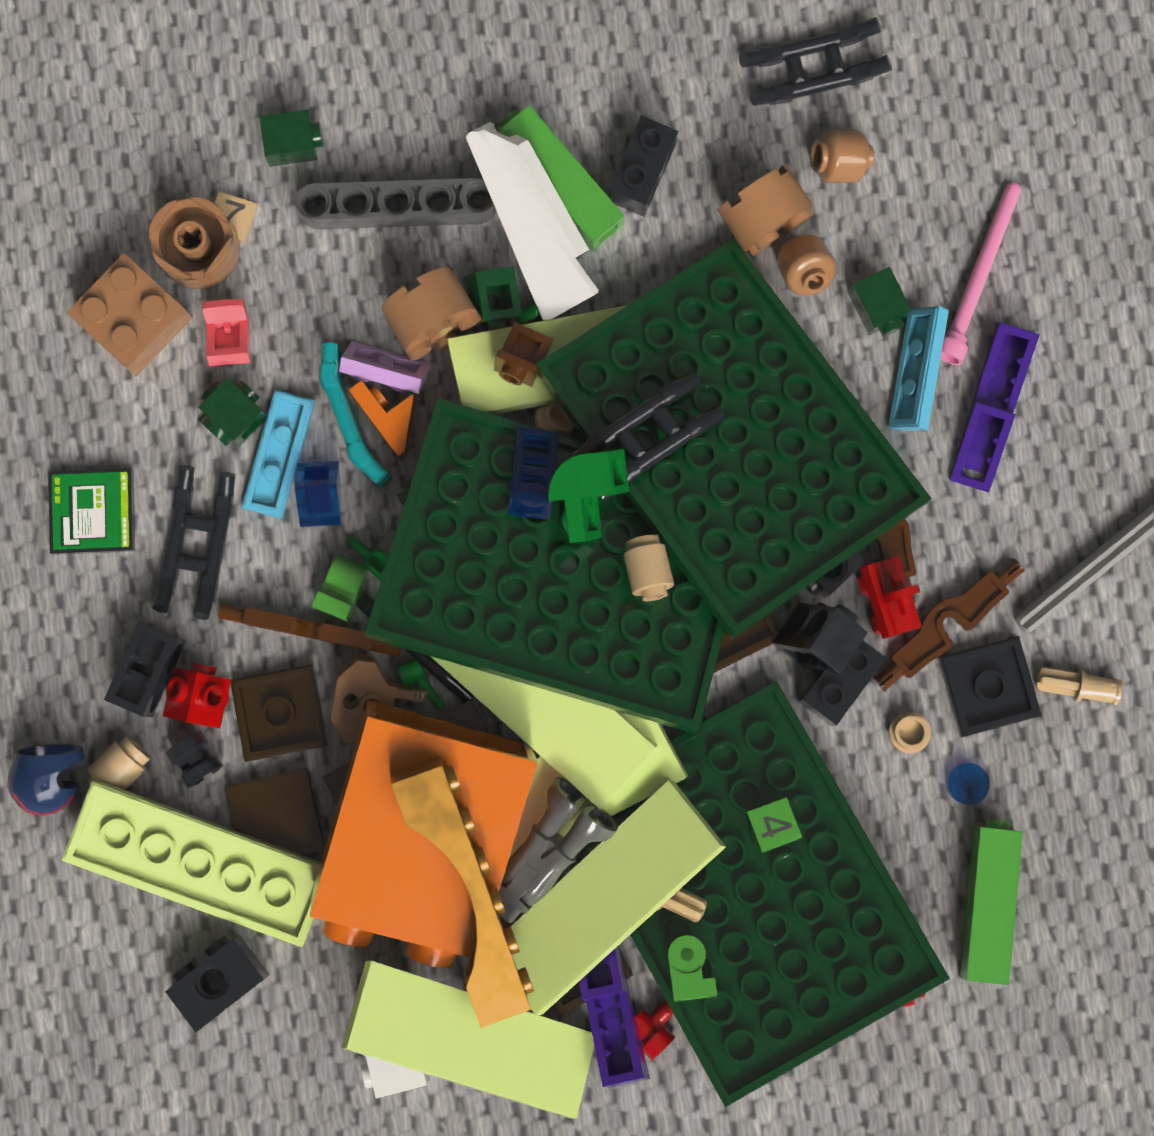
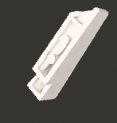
[466,122,599,321]

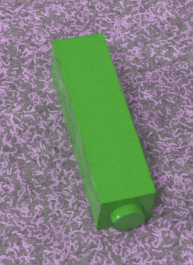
[498,105,625,251]
[959,819,1023,985]

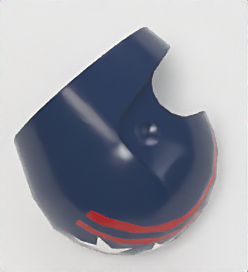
[7,744,85,816]

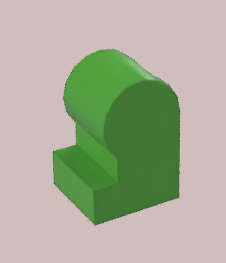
[311,554,369,623]
[668,935,717,1002]

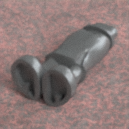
[499,777,618,923]

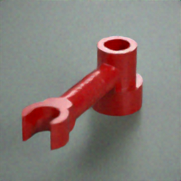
[635,999,675,1061]

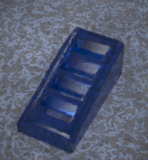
[508,427,559,519]

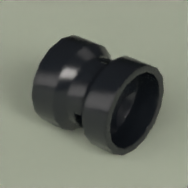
[165,731,224,789]

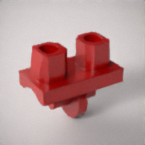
[856,556,922,639]

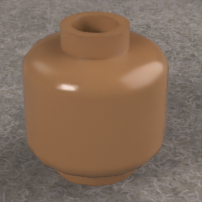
[810,129,874,183]
[777,234,836,296]

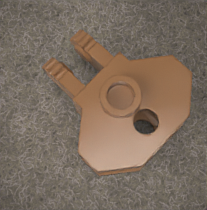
[331,653,429,744]

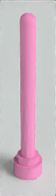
[940,182,1021,365]

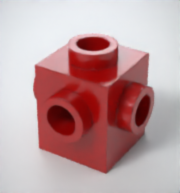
[162,662,231,729]

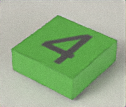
[747,797,802,853]

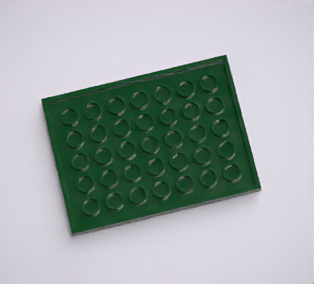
[535,239,932,639]
[364,398,724,734]
[583,681,950,1107]

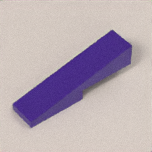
[949,322,1040,493]
[579,946,650,1088]

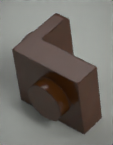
[494,322,553,387]

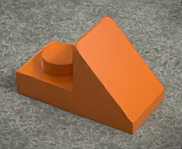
[348,380,416,461]

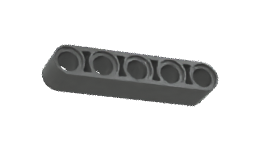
[295,178,497,229]

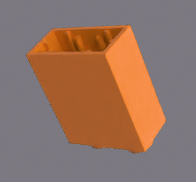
[310,700,538,968]

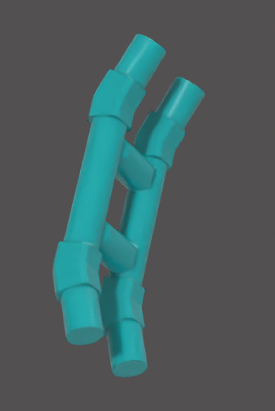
[318,343,392,489]

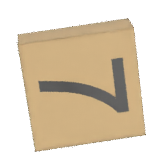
[214,191,258,243]

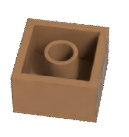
[66,253,192,377]

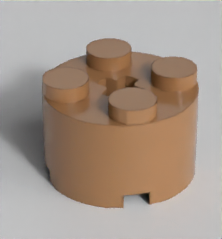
[717,164,814,257]
[149,197,240,289]
[381,267,481,361]

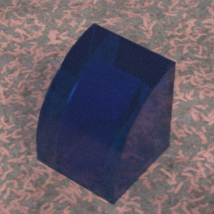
[294,461,342,527]

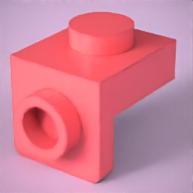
[202,298,250,367]

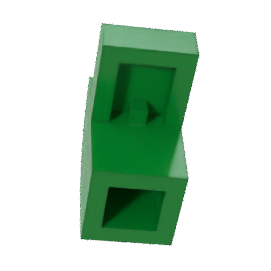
[549,449,629,543]

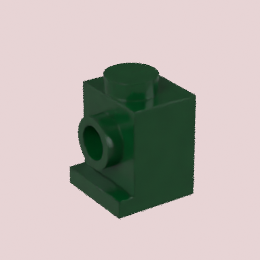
[462,266,522,331]

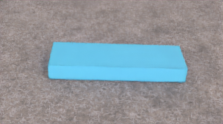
[888,306,949,431]
[241,390,315,519]

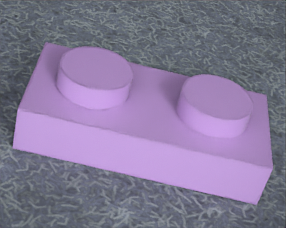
[339,341,430,394]

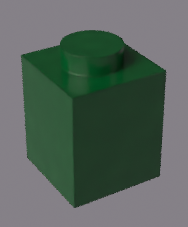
[259,109,324,167]
[847,267,912,337]

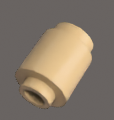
[623,535,674,602]
[87,735,151,790]

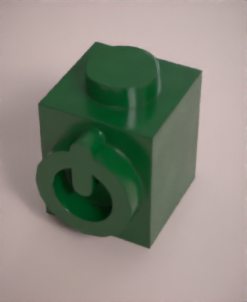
[197,378,267,446]

